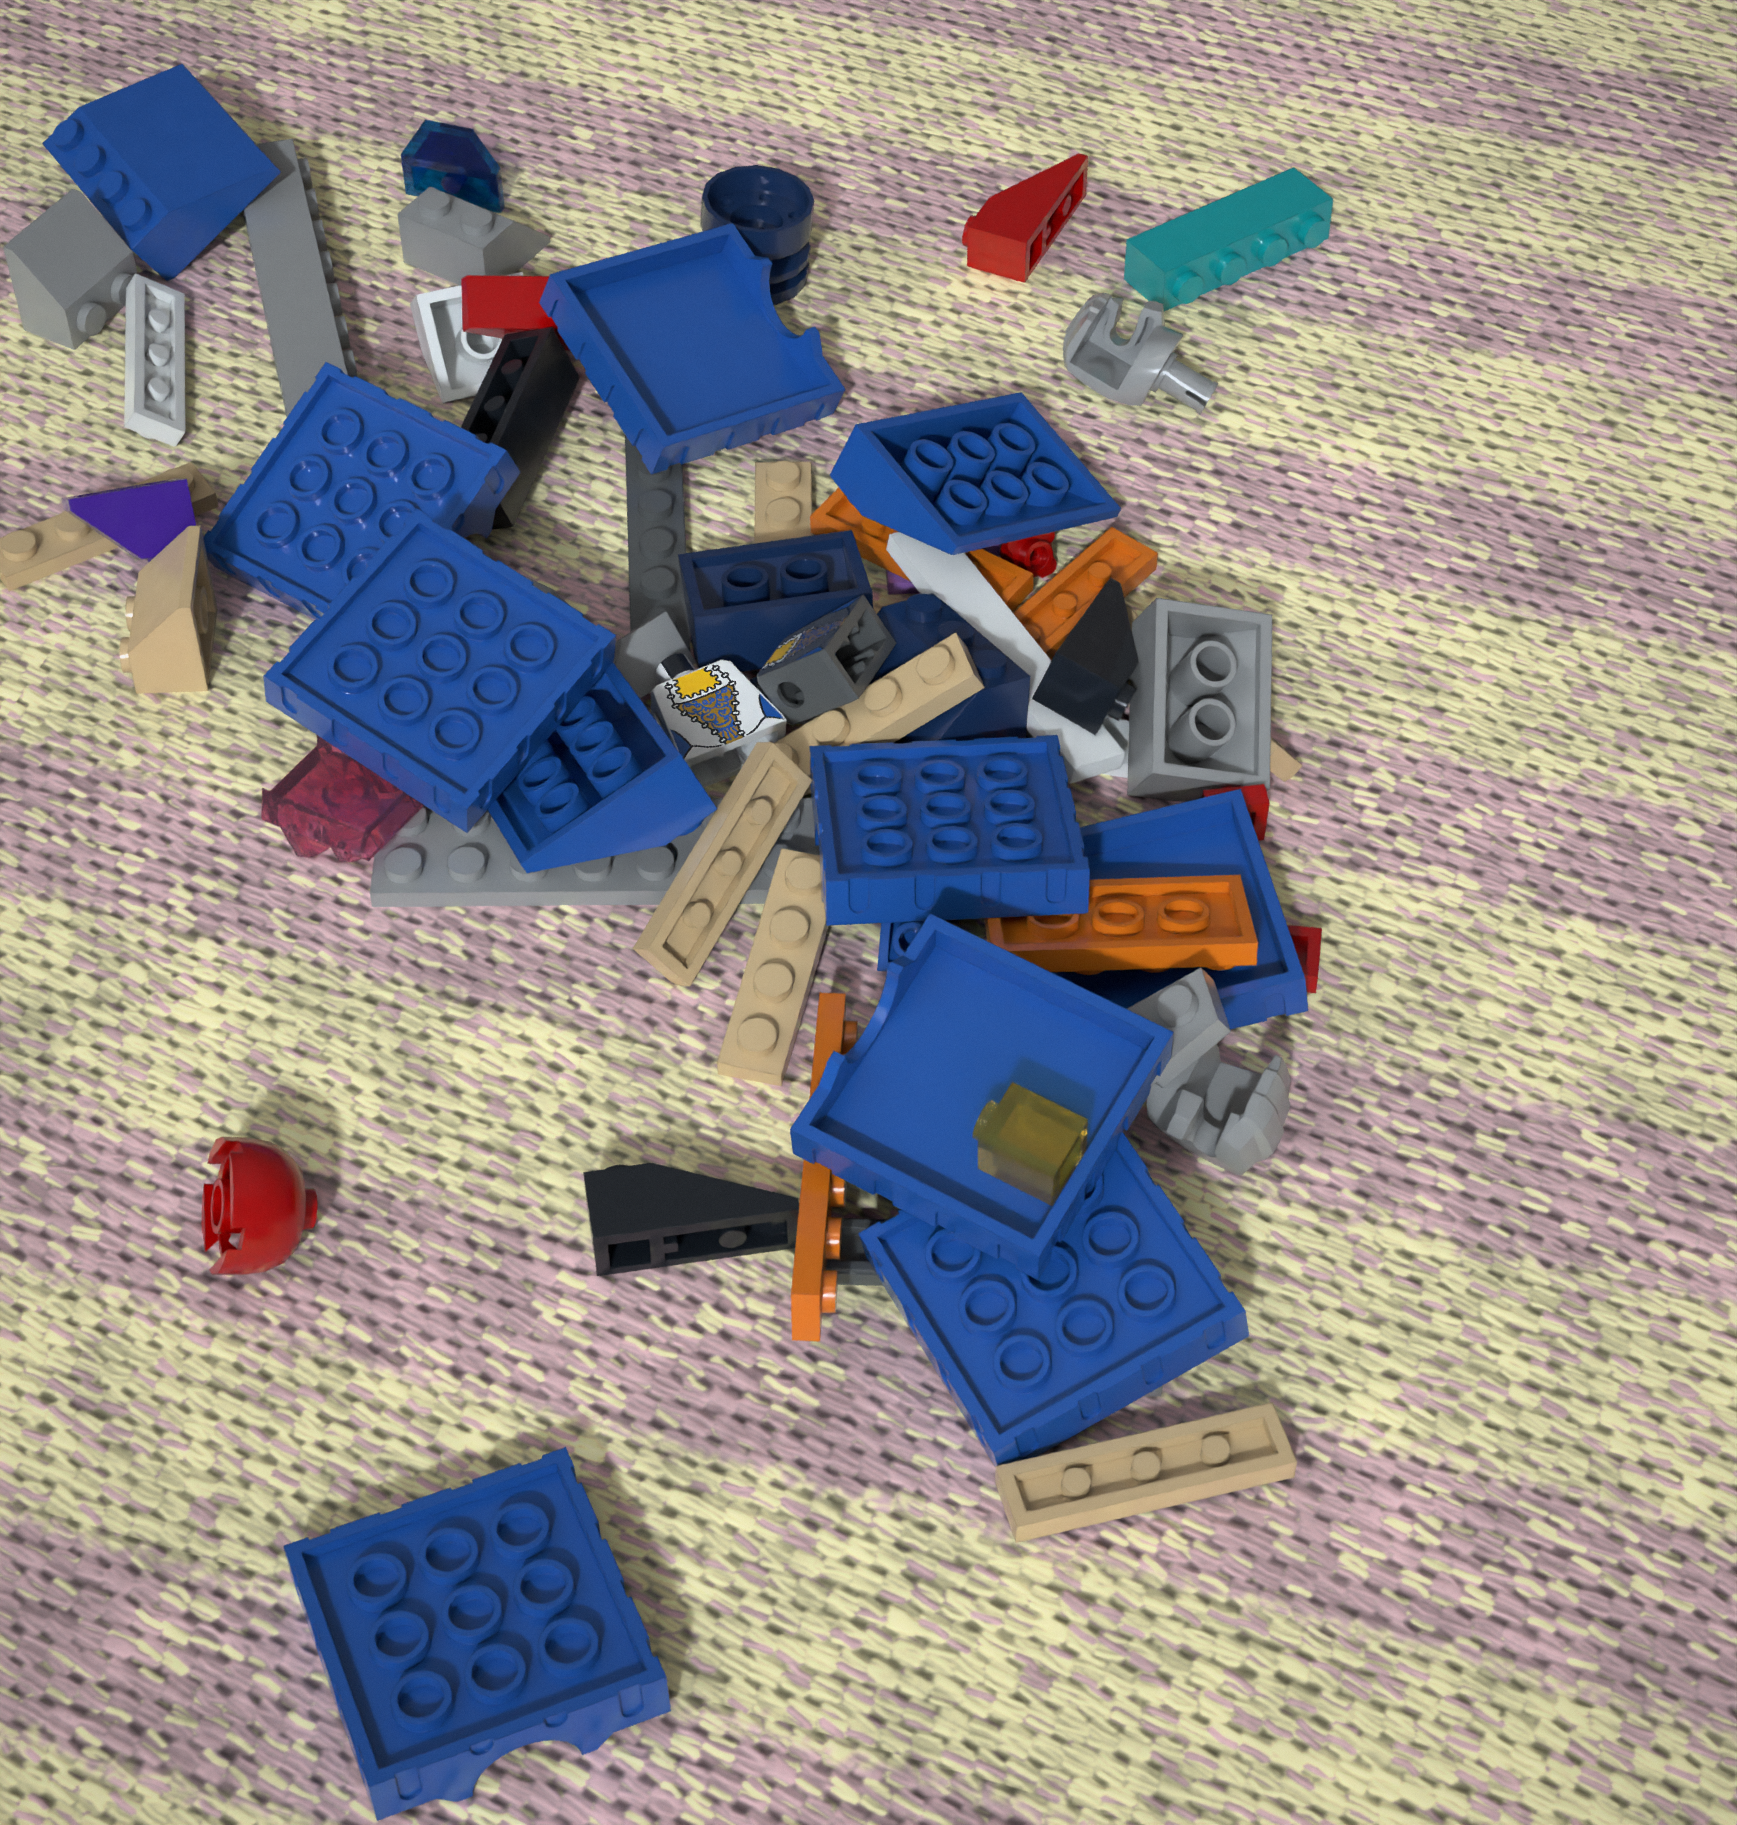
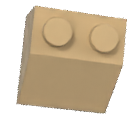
[120,525,218,694]

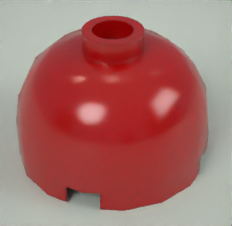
[201,1137,318,1276]

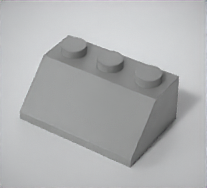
[1127,598,1272,801]

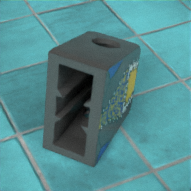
[749,595,896,725]

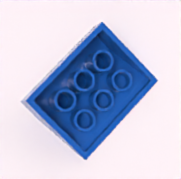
[42,64,281,281]
[829,392,1121,555]
[488,663,717,873]

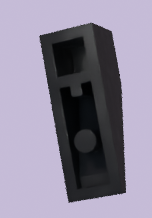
[1032,577,1139,736]
[583,1163,799,1276]

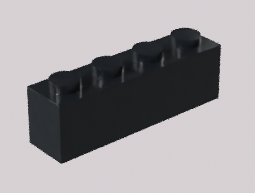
[461,327,580,530]

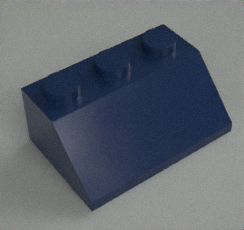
[678,530,874,672]
[868,593,1031,744]

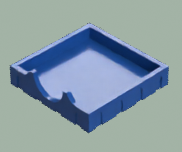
[539,223,846,475]
[203,362,521,620]
[263,508,616,833]
[809,735,1090,926]
[1051,789,1308,1030]
[790,914,1174,1280]
[858,1133,1249,1468]
[283,1447,671,1821]

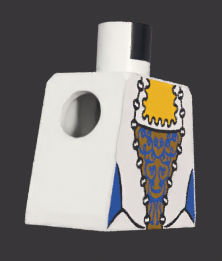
[651,653,786,788]

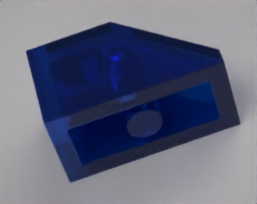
[401,119,505,213]

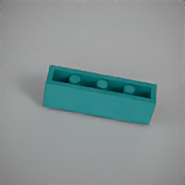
[1124,167,1333,311]

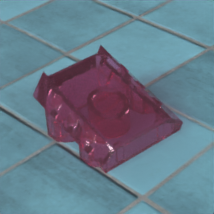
[261,735,424,863]

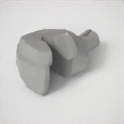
[1063,293,1219,414]
[1146,1044,1291,1176]

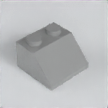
[398,187,551,286]
[3,189,138,350]

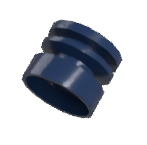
[700,165,814,305]

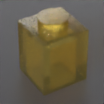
[972,1082,1088,1206]

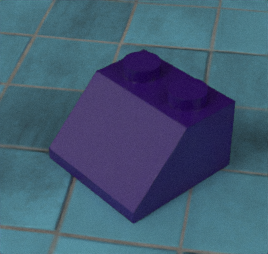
[61,478,196,563]

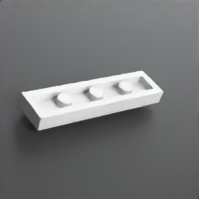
[124,273,185,446]

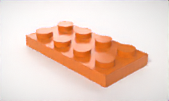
[985,875,1258,975]

